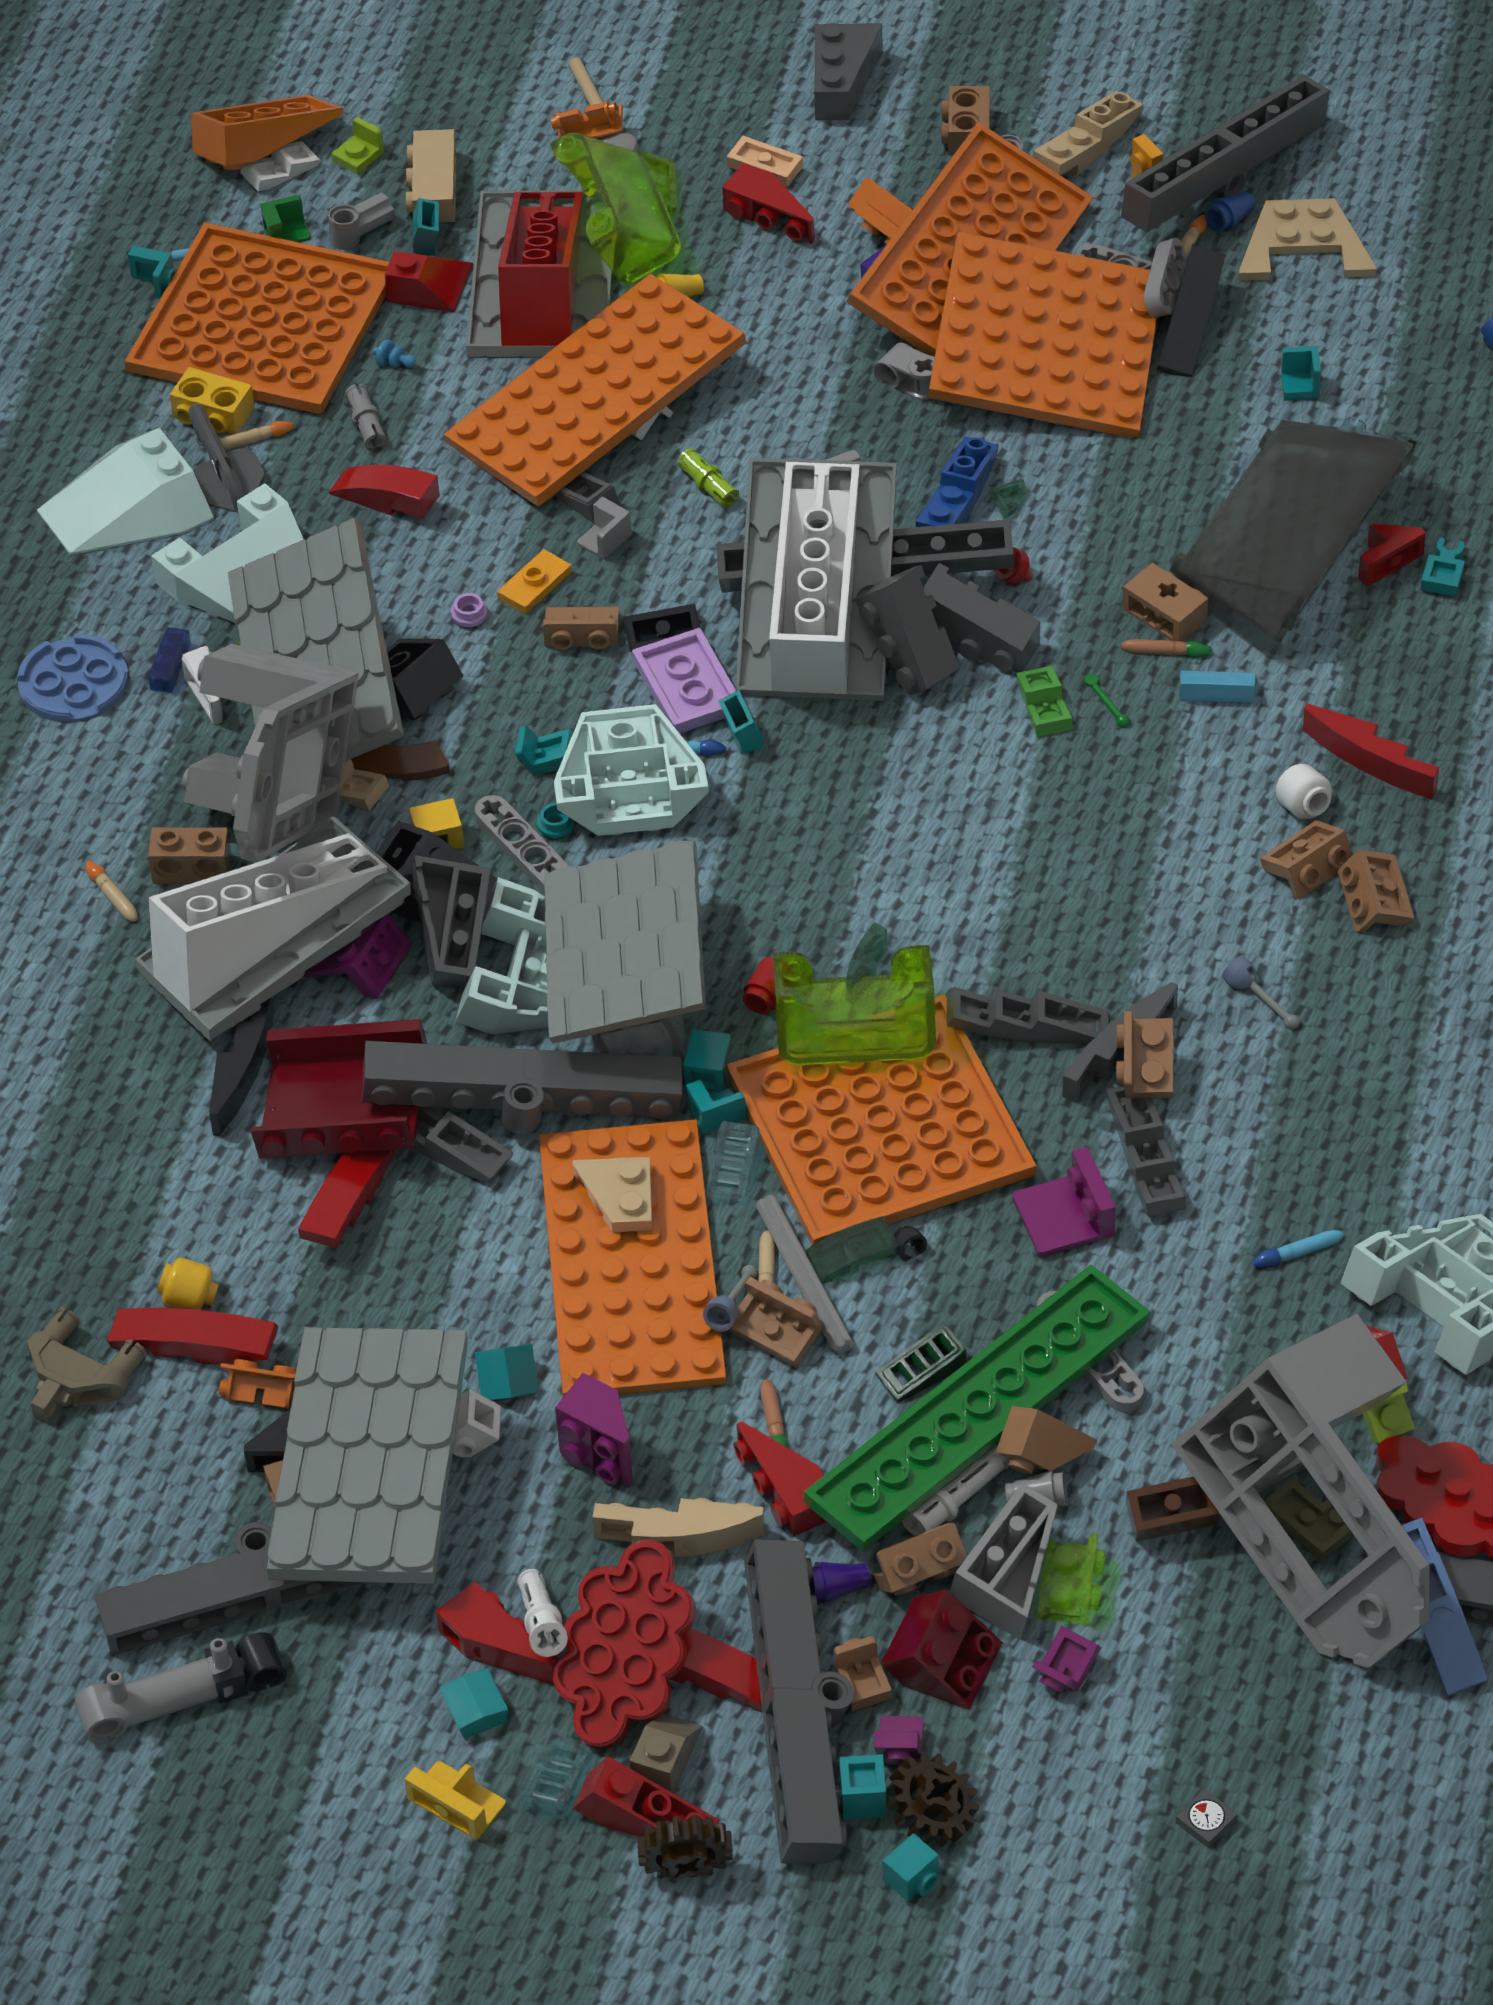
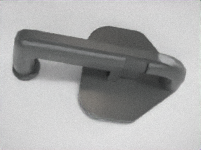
[189,403,265,513]

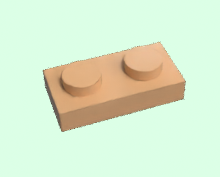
[727,136,803,188]

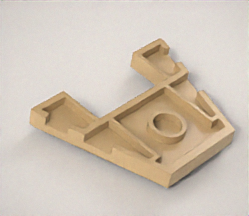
[1239,198,1376,281]

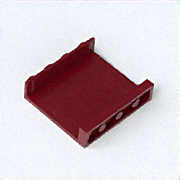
[251,1019,428,1159]

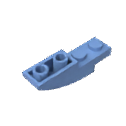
[1401,1518,1488,1696]

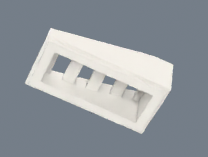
[182,646,223,725]

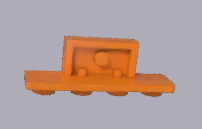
[848,177,912,244]

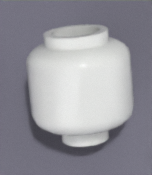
[1275,763,1332,820]

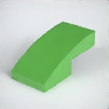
[1016,666,1073,737]

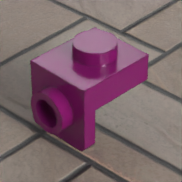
[1032,1625,1102,1694]
[874,1716,924,1765]

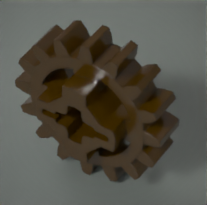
[886,1752,979,1847]
[637,1816,733,1880]

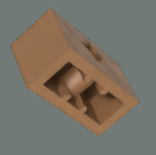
[1123,563,1208,642]

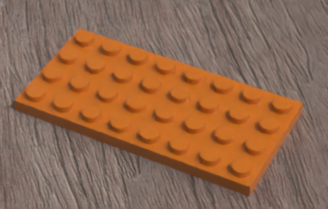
[846,122,1094,357]
[443,273,747,507]
[539,1119,726,1397]

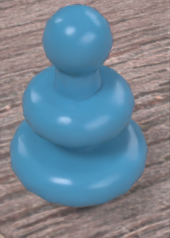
[373,339,416,368]

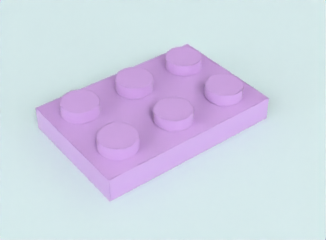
[632,628,736,733]

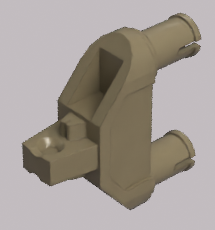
[26,1307,147,1423]

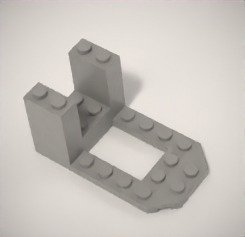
[182,644,359,862]
[1171,1314,1430,1668]

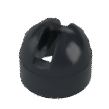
[891,1226,927,1261]

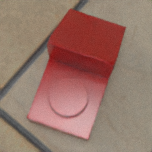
[1358,523,1426,587]

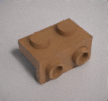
[728,1277,823,1368]
[873,1523,967,1596]

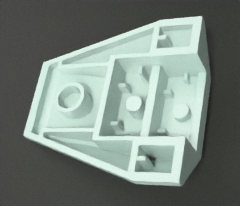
[37,428,214,555]
[554,704,709,836]

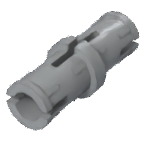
[345,384,387,449]

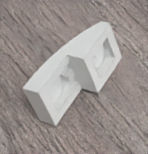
[240,141,320,192]

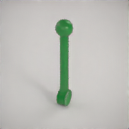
[1084,674,1131,728]

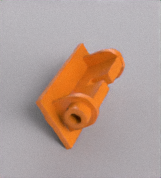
[551,100,623,147]
[219,1359,296,1410]

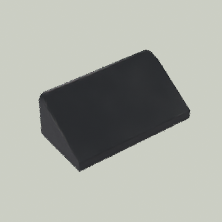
[622,604,700,652]

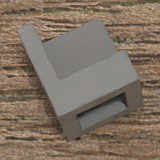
[577,496,632,560]

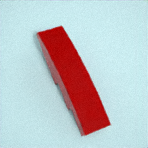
[1303,703,1439,800]
[298,1150,396,1248]
[107,1308,279,1364]
[669,1628,762,1712]

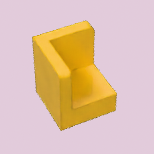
[409,798,464,849]

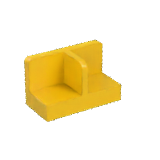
[404,1761,506,1841]

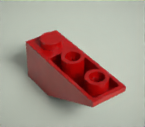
[722,162,815,244]
[733,1422,827,1537]
[436,1582,559,1685]
[573,1756,719,1837]

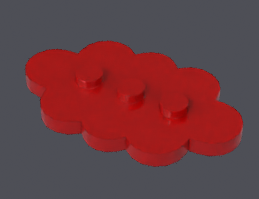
[1376,1435,1493,1558]
[553,1539,696,1749]

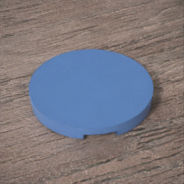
[17,634,129,722]

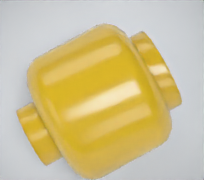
[156,1258,219,1310]

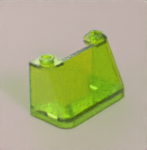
[550,133,681,285]
[773,945,936,1065]

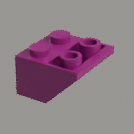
[555,1373,633,1488]

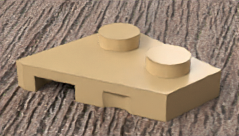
[573,1157,652,1232]

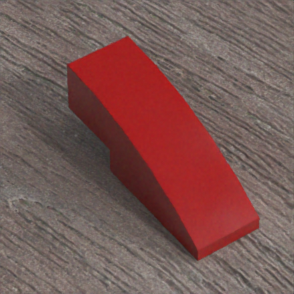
[329,464,440,519]

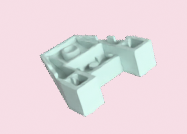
[151,483,303,627]
[455,877,548,1034]
[1340,1214,1493,1375]

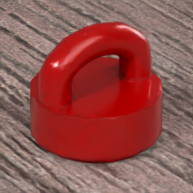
[995,547,1033,585]

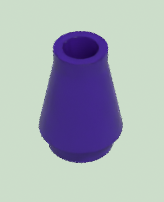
[809,1562,870,1604]

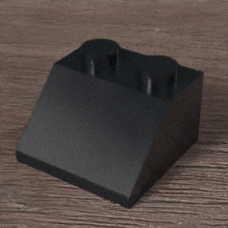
[386,638,464,720]

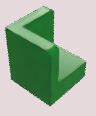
[260,195,310,242]

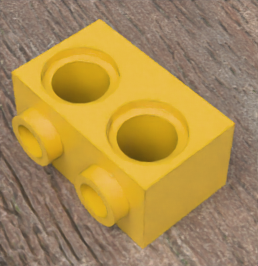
[169,367,255,435]

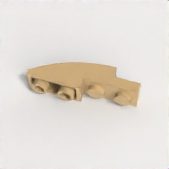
[1032,91,1143,176]
[592,1498,765,1557]

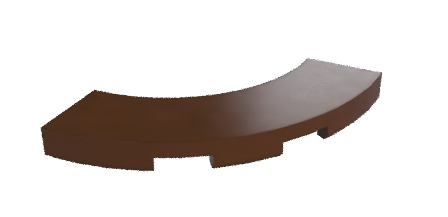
[351,740,450,781]

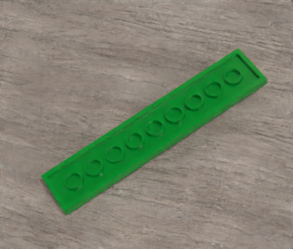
[803,1264,1151,1552]

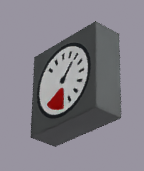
[1176,1789,1238,1848]

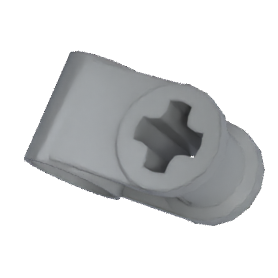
[873,342,934,400]

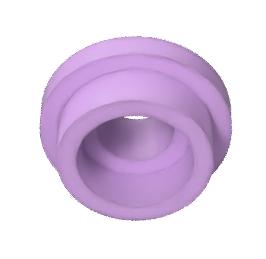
[451,593,487,627]

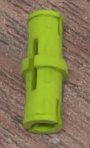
[677,448,740,508]

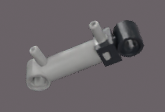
[75,1632,287,1743]

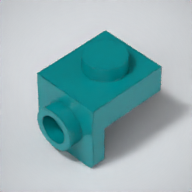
[128,246,177,299]
[515,725,573,775]

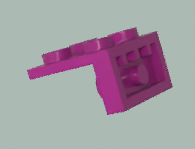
[303,913,412,999]
[1012,1147,1116,1257]

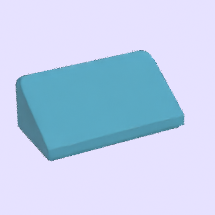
[1180,670,1255,703]

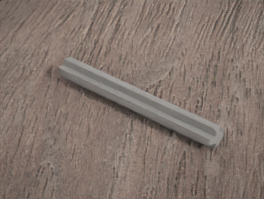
[756,1195,853,1355]

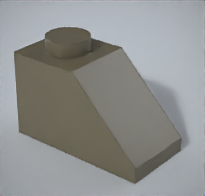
[629,1714,703,1793]

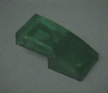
[846,922,888,1006]
[805,1216,899,1284]

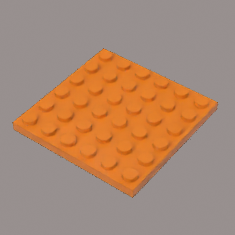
[124,222,389,415]
[927,232,1157,437]
[726,994,1036,1249]

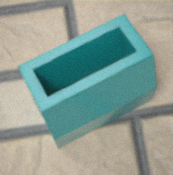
[412,198,439,255]
[719,690,763,754]
[439,1668,508,1739]

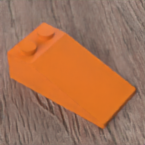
[191,95,343,170]

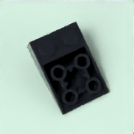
[376,820,497,922]

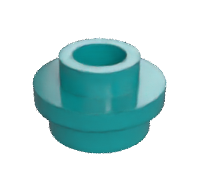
[537,803,575,838]

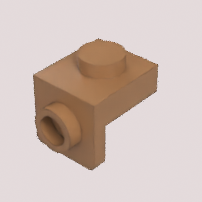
[834,1636,892,1712]

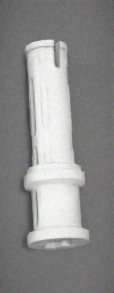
[902,1445,1010,1536]
[517,1569,568,1657]

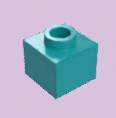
[882,1833,939,1902]

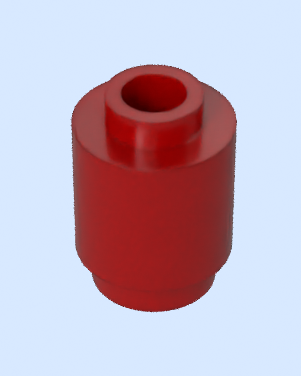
[743,957,795,1015]

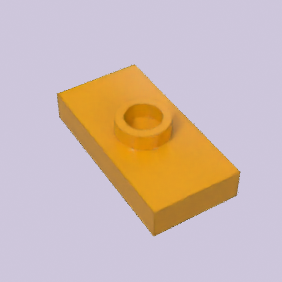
[497,549,572,615]

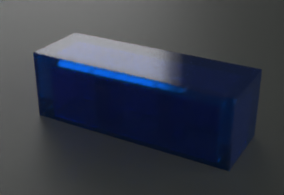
[148,627,191,693]

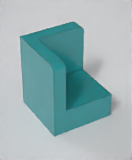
[1281,346,1321,400]
[683,1029,731,1092]
[686,1079,746,1134]
[475,1344,539,1400]
[839,1754,886,1819]

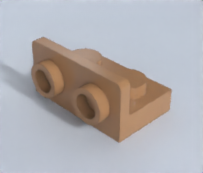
[543,607,619,650]
[1260,820,1353,899]
[1338,849,1415,933]
[1116,1011,1174,1099]

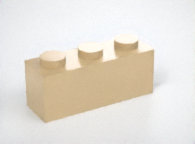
[406,129,456,223]

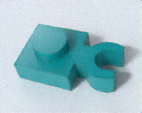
[1420,538,1465,597]

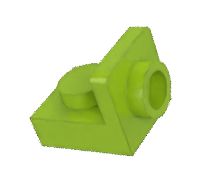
[331,117,384,175]
[1363,1383,1415,1443]

